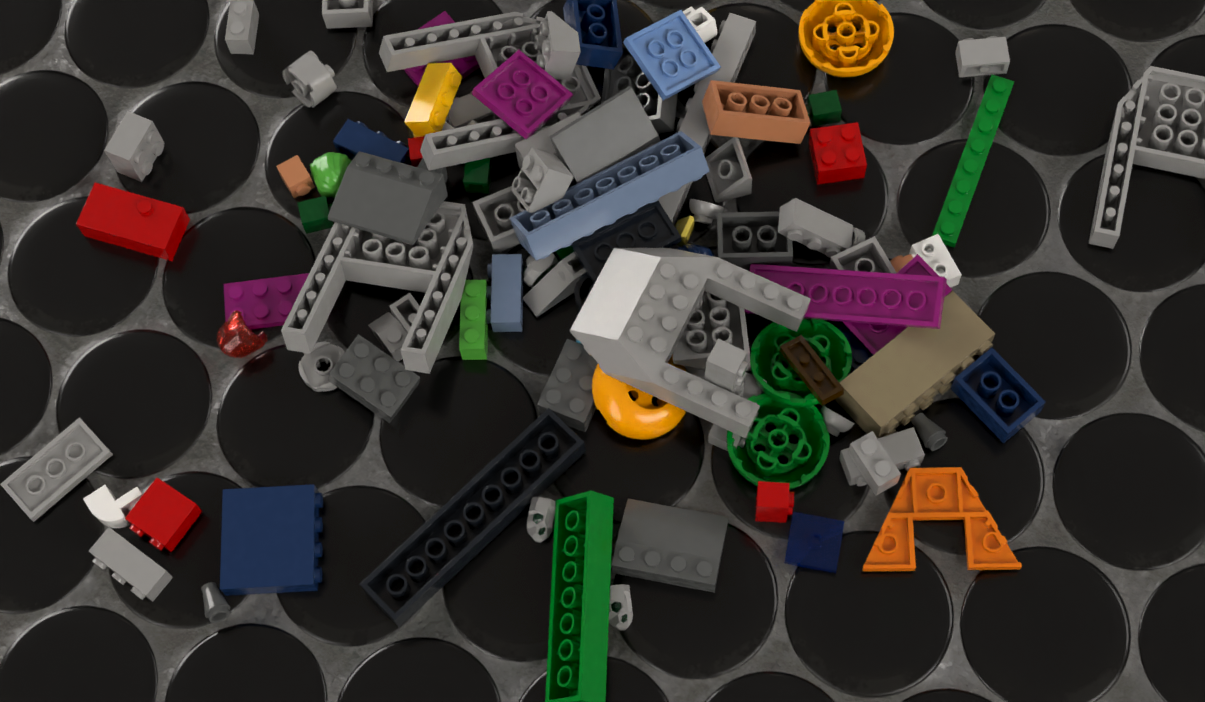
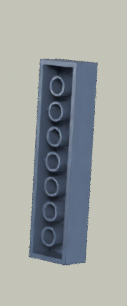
[509,131,710,261]

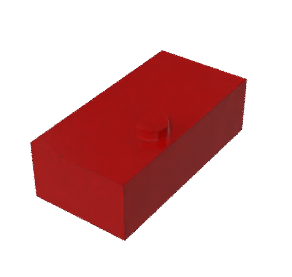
[76,182,190,261]

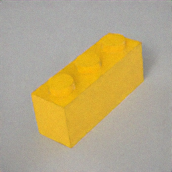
[404,63,462,136]

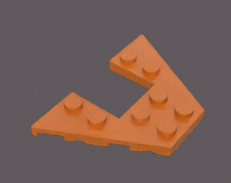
[862,467,1022,572]

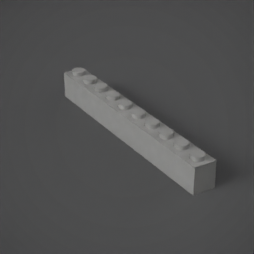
[658,13,756,224]

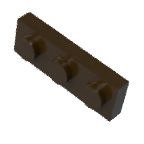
[780,335,844,406]

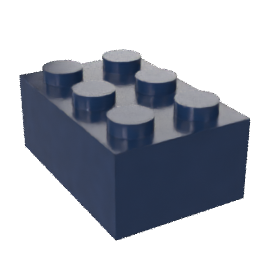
[563,0,623,70]
[951,348,1046,443]

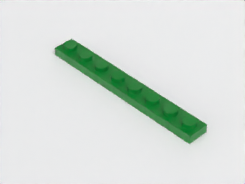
[932,74,1014,247]

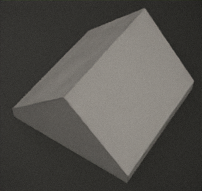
[705,137,752,203]

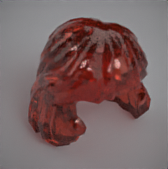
[217,310,268,358]

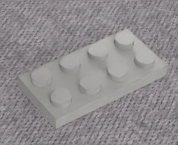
[0,417,113,522]

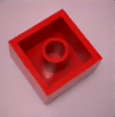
[809,122,867,185]

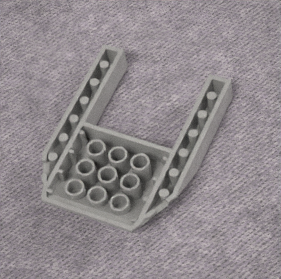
[379,12,601,170]
[1089,66,1205,249]
[281,201,473,374]
[570,248,811,438]

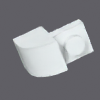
[683,6,717,43]
[83,485,144,528]

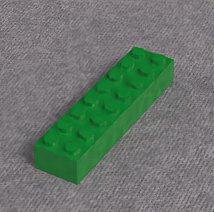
[545,491,614,702]

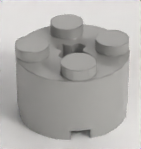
[283,50,337,108]

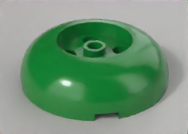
[750,318,852,407]
[726,390,830,490]

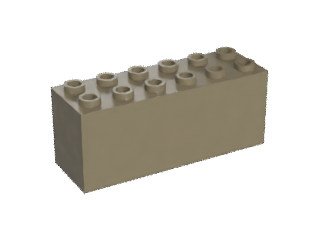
[836,291,995,439]

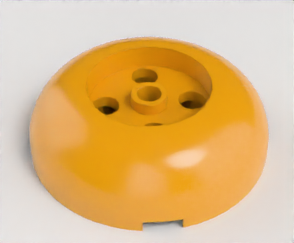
[799,0,894,77]
[592,354,687,440]

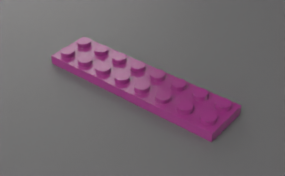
[744,264,947,329]

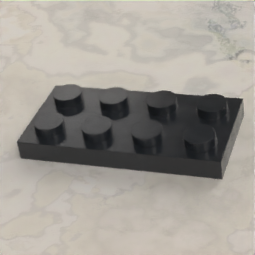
[571,201,681,284]

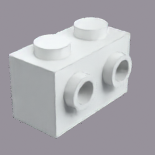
[909,234,962,288]

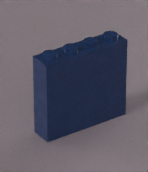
[220,484,323,596]

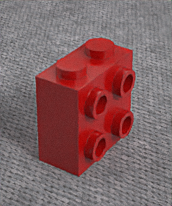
[125,477,203,552]

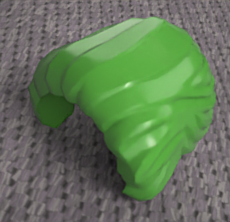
[310,152,352,198]

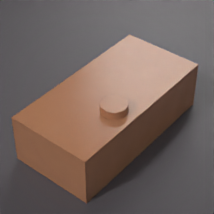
[702,80,810,144]

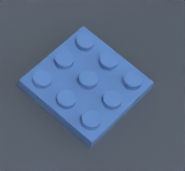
[623,10,721,101]

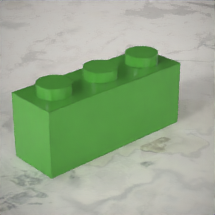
[459,280,488,360]

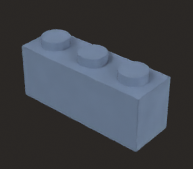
[486,254,524,332]

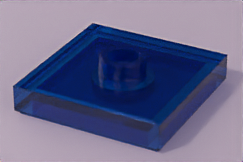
[784,512,845,573]

